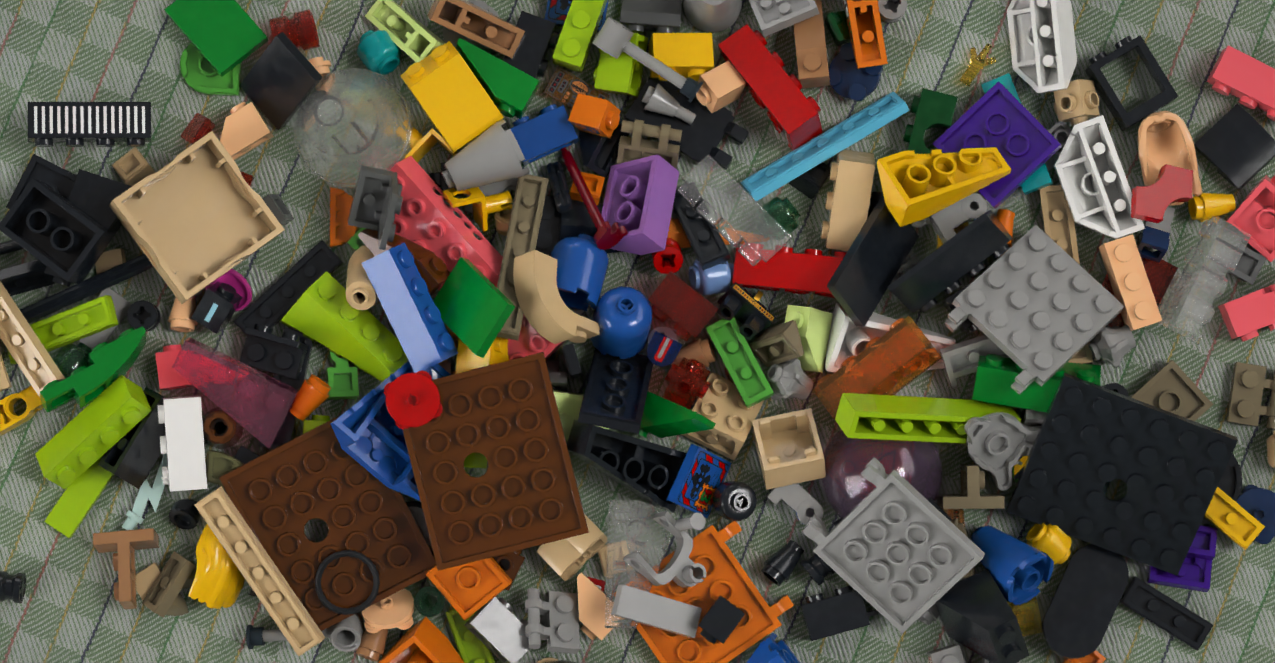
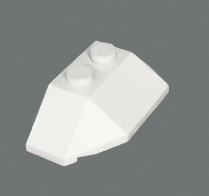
[1007,0,1077,93]
[1054,115,1145,239]

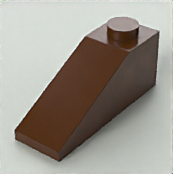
[357,228,450,296]

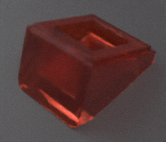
[181,113,215,145]

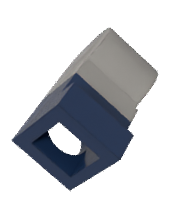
[1136,206,1175,263]

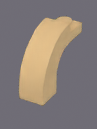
[513,250,600,344]

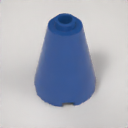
[971,525,1054,605]

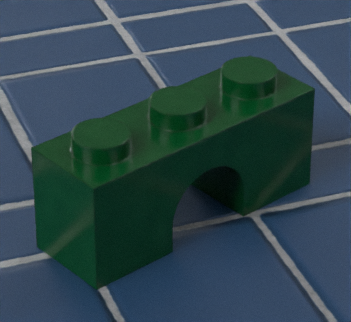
[903,88,958,154]

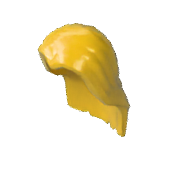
[188,524,245,609]

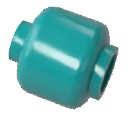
[357,30,401,75]

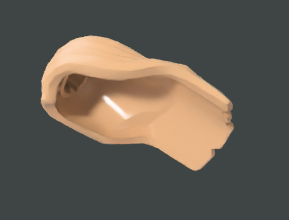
[1137,111,1203,206]

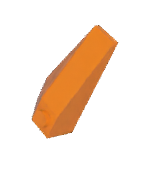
[378,616,464,663]

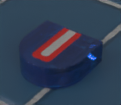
[647,331,683,367]

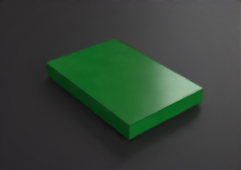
[164,0,269,77]
[433,257,515,357]

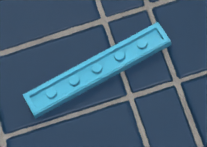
[740,92,909,202]

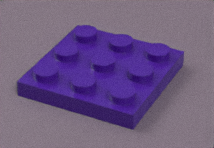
[933,81,1062,209]

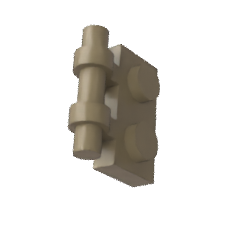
[617,119,683,169]
[1226,362,1275,430]

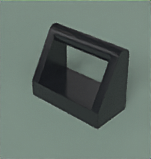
[0,240,55,296]

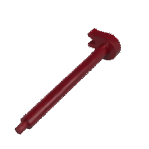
[561,147,628,250]

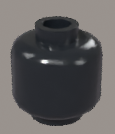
[713,481,757,521]

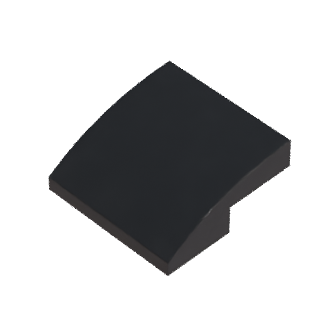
[1194,104,1275,191]

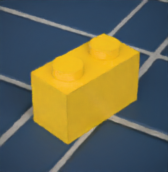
[648,33,714,81]

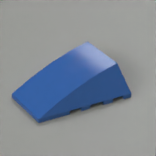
[331,361,451,501]

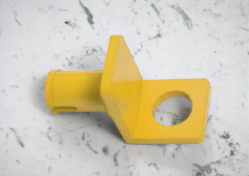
[394,120,458,163]
[443,187,513,232]

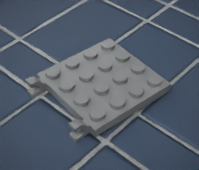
[944,225,1124,395]
[802,457,985,634]

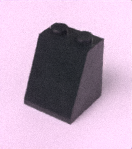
[935,569,1030,663]

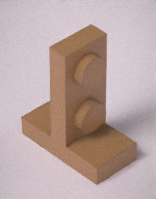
[93,528,159,610]

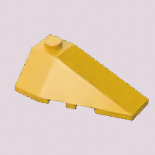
[877,147,1011,227]

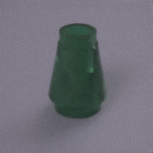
[414,586,445,617]

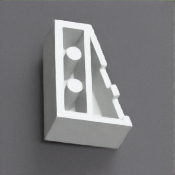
[157,395,207,492]

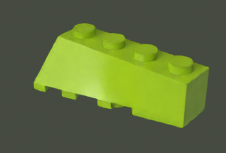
[280,271,409,382]

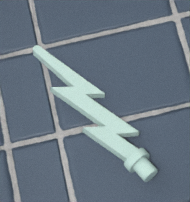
[122,454,167,530]

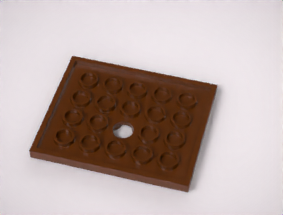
[403,352,589,571]
[219,414,436,631]

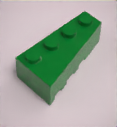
[972,354,1101,412]

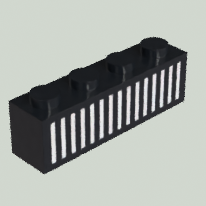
[28,102,151,147]

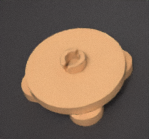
[361,589,415,633]

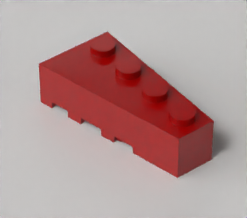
[718,24,823,151]
[732,243,847,299]

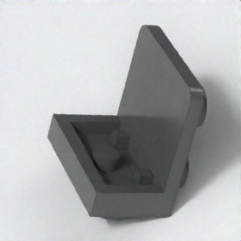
[620,0,682,34]
[348,165,403,250]

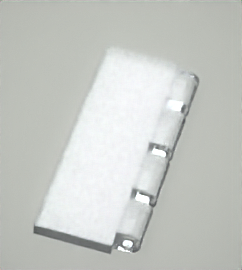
[678,154,792,266]

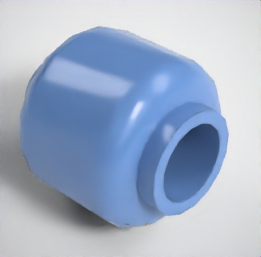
[689,258,734,295]

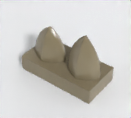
[142,551,196,618]

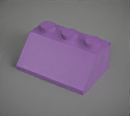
[601,154,679,255]

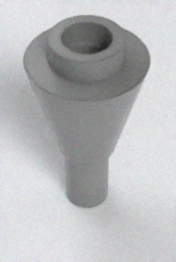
[641,83,696,125]

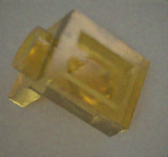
[1006,597,1042,637]

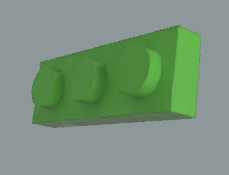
[706,317,774,409]

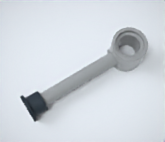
[592,17,704,103]
[246,613,364,652]

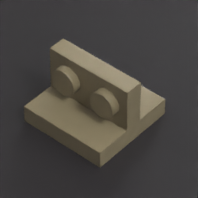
[937,463,1005,509]

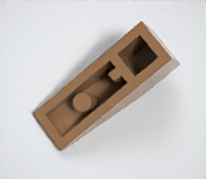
[427,0,525,58]
[794,0,830,89]

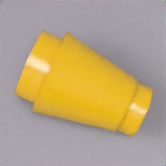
[1188,193,1236,222]

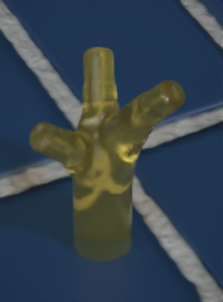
[959,44,996,87]

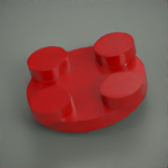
[384,371,443,429]

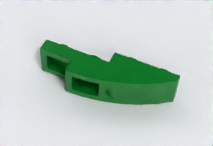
[40,326,146,413]

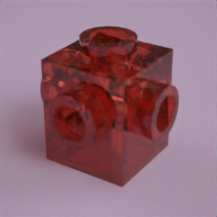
[662,357,711,409]

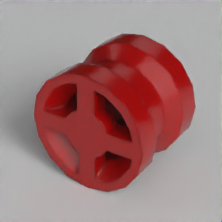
[652,238,683,275]

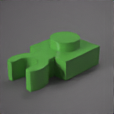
[326,351,359,400]

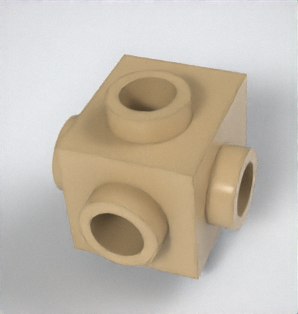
[1053,79,1100,127]

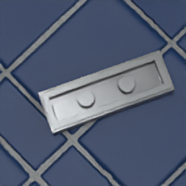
[611,584,702,638]

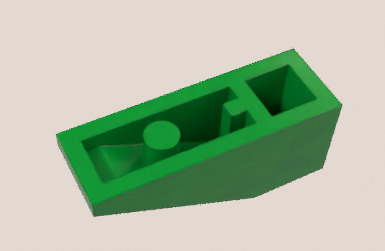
[456,38,540,120]
[638,391,716,438]

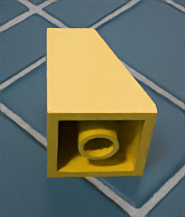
[400,41,504,152]

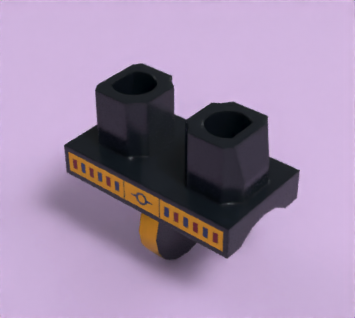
[717,282,776,340]

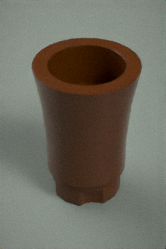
[202,407,243,449]

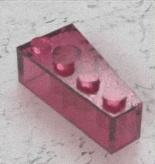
[172,337,299,449]

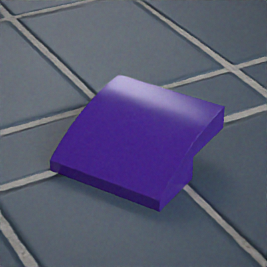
[1147,525,1218,592]

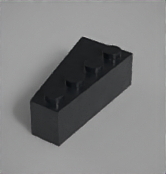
[567,419,687,513]

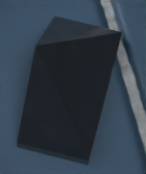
[579,117,630,179]

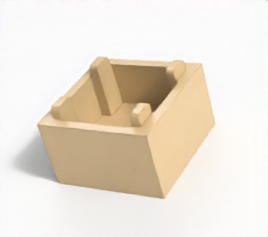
[752,408,826,490]

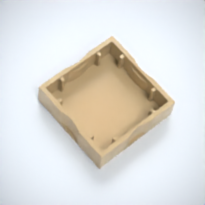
[109,131,285,304]

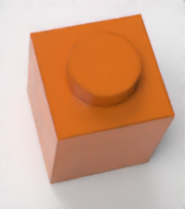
[568,93,621,139]

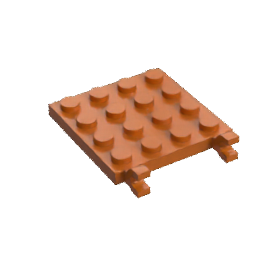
[613,521,794,663]

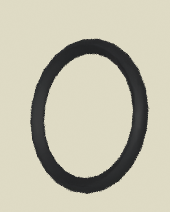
[314,550,380,615]

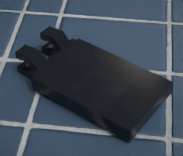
[625,77,749,170]

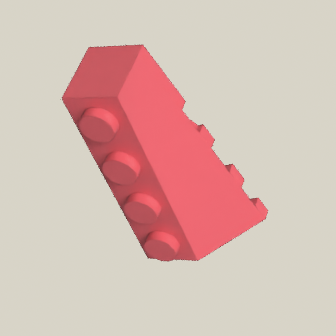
[1218,284,1275,342]

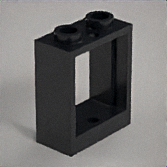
[1085,35,1178,131]

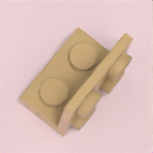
[681,372,764,461]

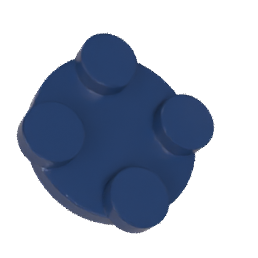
[829,43,883,102]
[1236,485,1275,544]

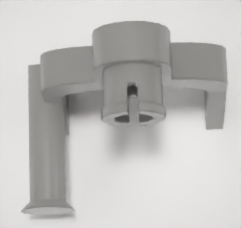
[623,511,707,588]

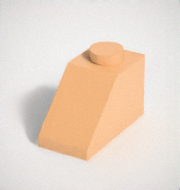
[220,102,274,160]
[577,572,622,641]

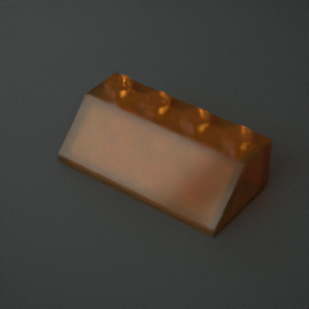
[812,316,942,419]

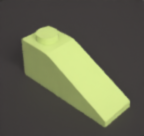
[365,0,445,62]

